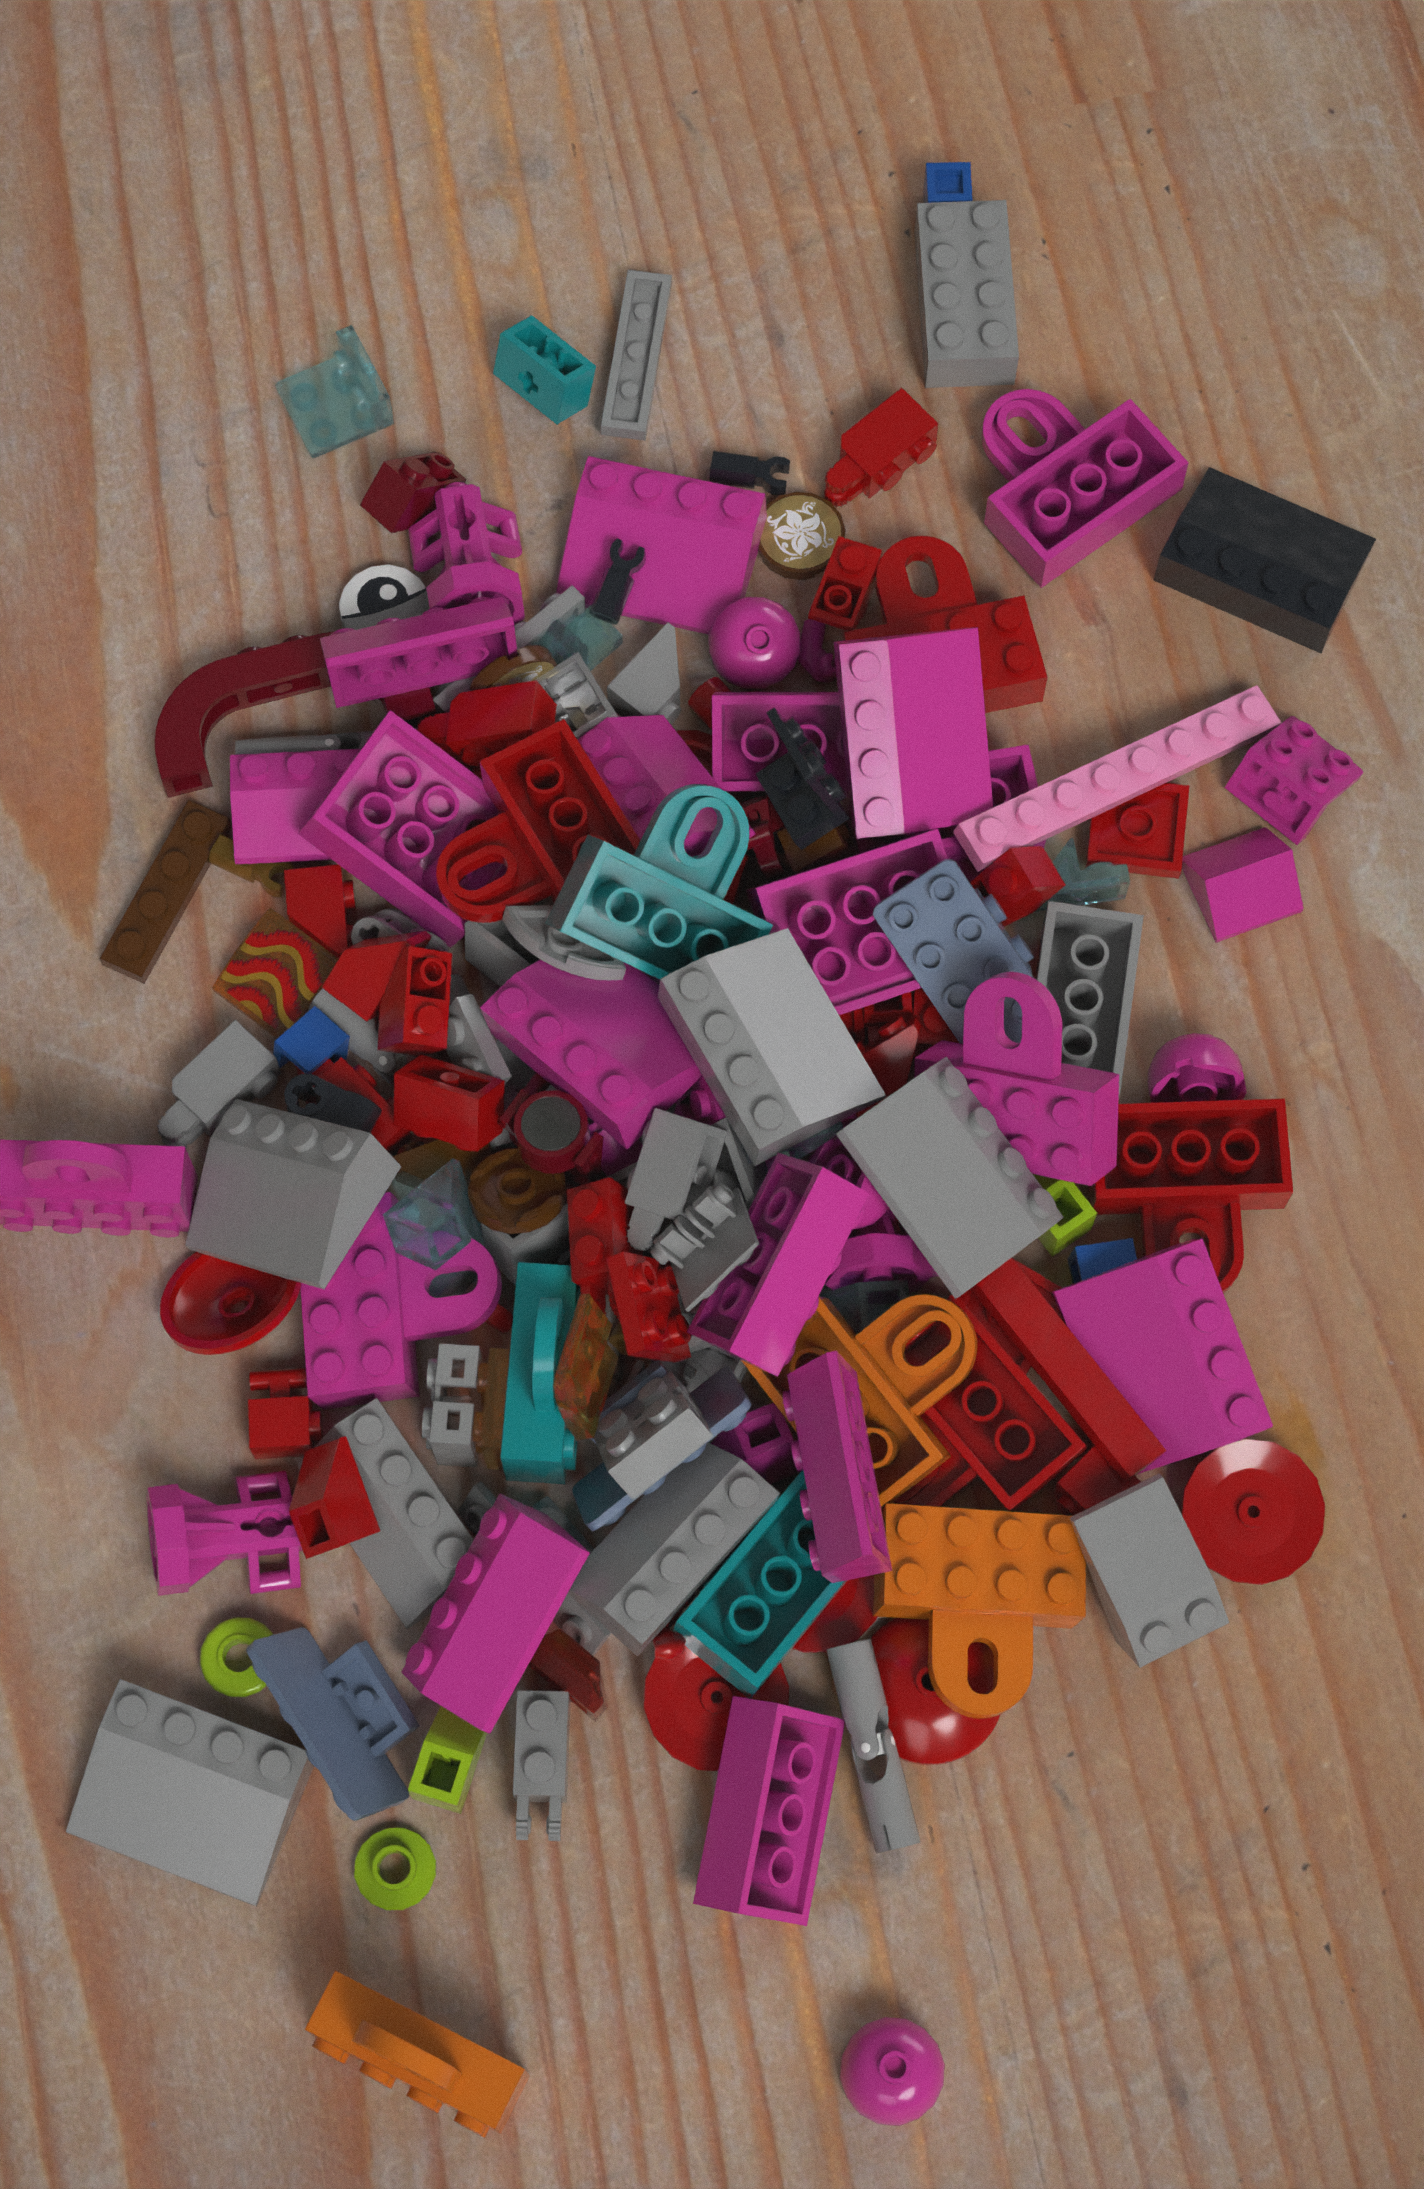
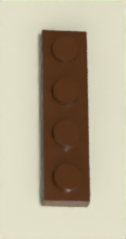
[99,800,232,984]

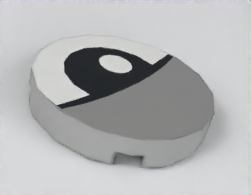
[339,564,430,630]

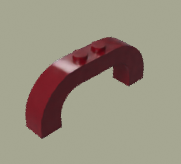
[154,631,436,798]

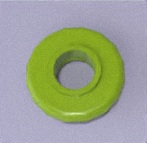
[200,1617,274,1697]
[354,1828,436,1910]

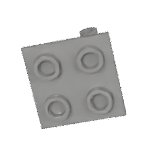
[650,1183,759,1312]

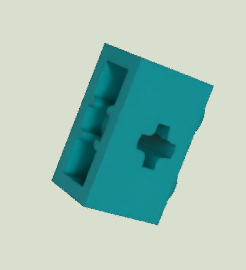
[493,315,596,425]

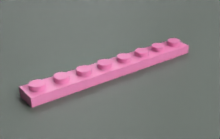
[953,685,1282,872]

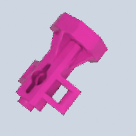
[408,482,525,626]
[808,1154,932,1299]
[146,1471,303,1596]

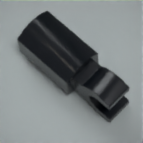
[709,450,790,496]
[589,538,646,625]

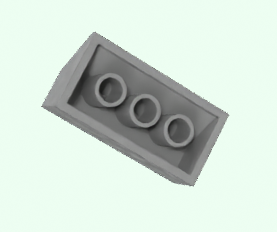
[298,1398,474,1629]
[568,1443,780,1657]

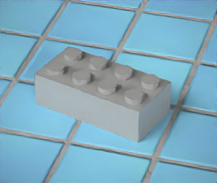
[914,200,1019,388]
[1035,901,1144,1096]

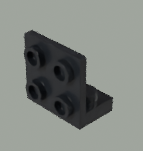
[756,707,849,850]

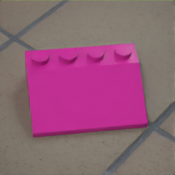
[556,456,767,634]
[834,627,993,839]
[297,710,507,948]
[746,829,948,1015]
[480,959,702,1149]
[1052,1238,1273,1474]

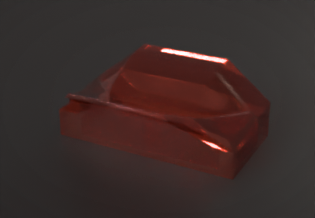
[528,1629,608,1722]

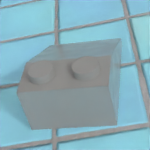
[1070,1474,1229,1668]

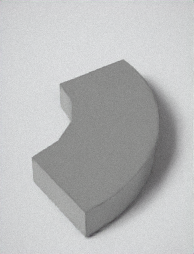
[502,905,626,981]

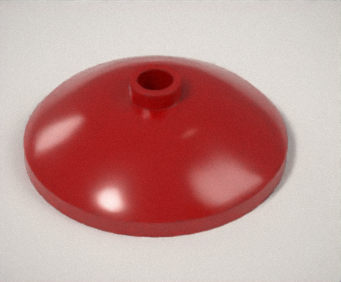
[160,1252,301,1355]
[870,1618,1001,1765]

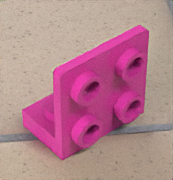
[1224,716,1363,845]

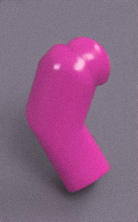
[798,619,837,683]

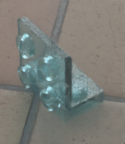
[275,325,394,458]

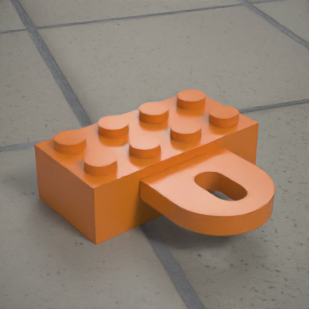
[740,1294,977,1509]
[873,1503,1086,1718]
[305,1970,530,2138]

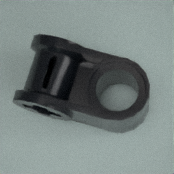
[284,1073,382,1133]

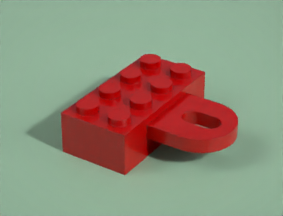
[843,536,1048,713]
[436,719,641,923]
[1088,1098,1293,1294]
[892,1295,1088,1512]

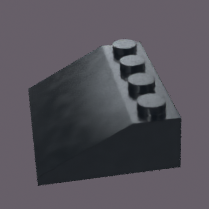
[1153,467,1376,653]

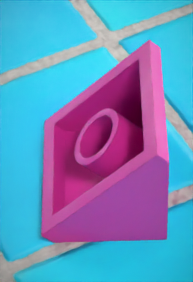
[1182,827,1304,943]

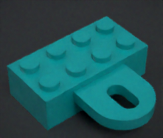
[545,784,773,979]
[501,1262,588,1485]
[672,1470,847,1699]

